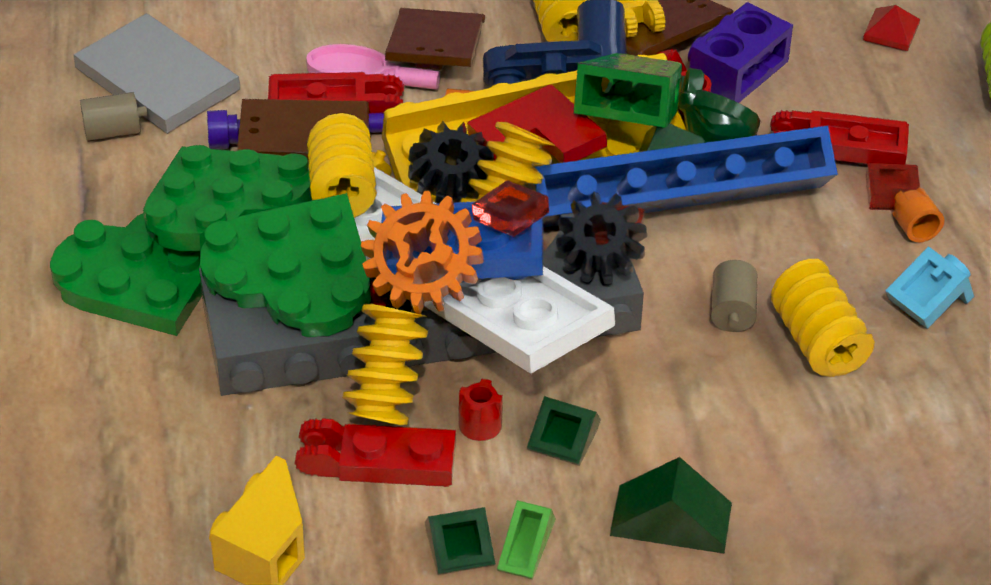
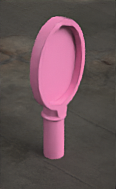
[306,44,440,90]

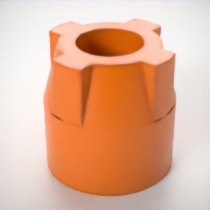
[892,187,945,243]

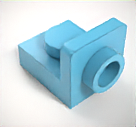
[885,246,975,329]

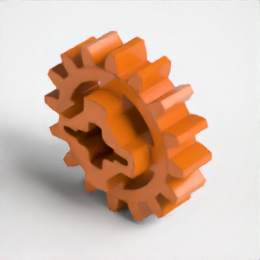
[361,191,484,314]

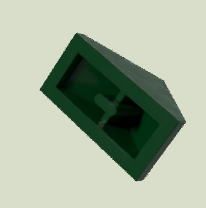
[610,457,732,554]

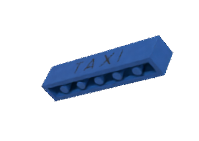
[524,126,838,228]

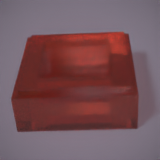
[866,163,920,210]
[472,180,549,237]

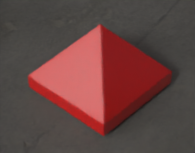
[863,5,920,51]

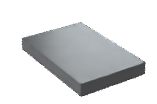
[73,13,240,133]

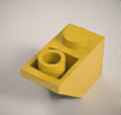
[209,455,305,585]

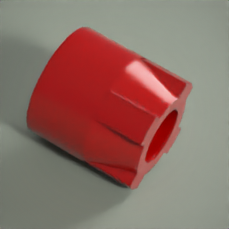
[458,379,503,441]

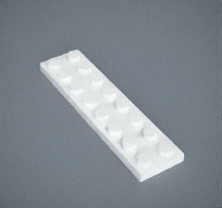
[354,167,615,374]

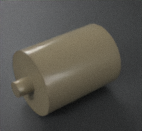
[80,92,148,141]
[711,260,758,332]

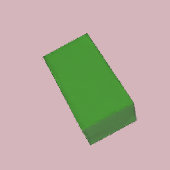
[497,500,556,580]

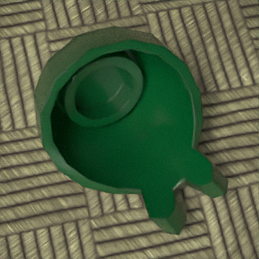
[678,68,761,143]

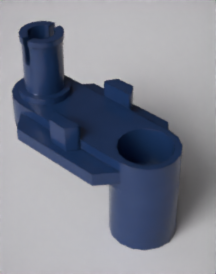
[483,0,627,87]

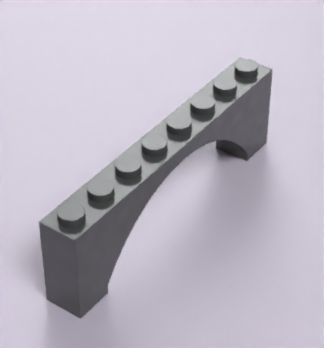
[199,213,644,396]

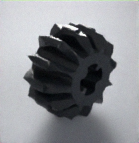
[408,121,494,204]
[556,191,647,285]

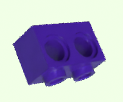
[688,2,793,103]

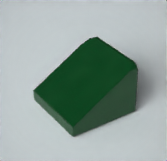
[639,123,705,152]
[527,396,601,466]
[425,507,496,575]

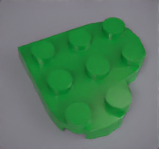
[143,145,313,251]
[200,193,371,337]
[50,206,202,336]

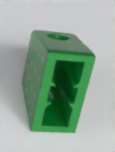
[574,53,682,128]

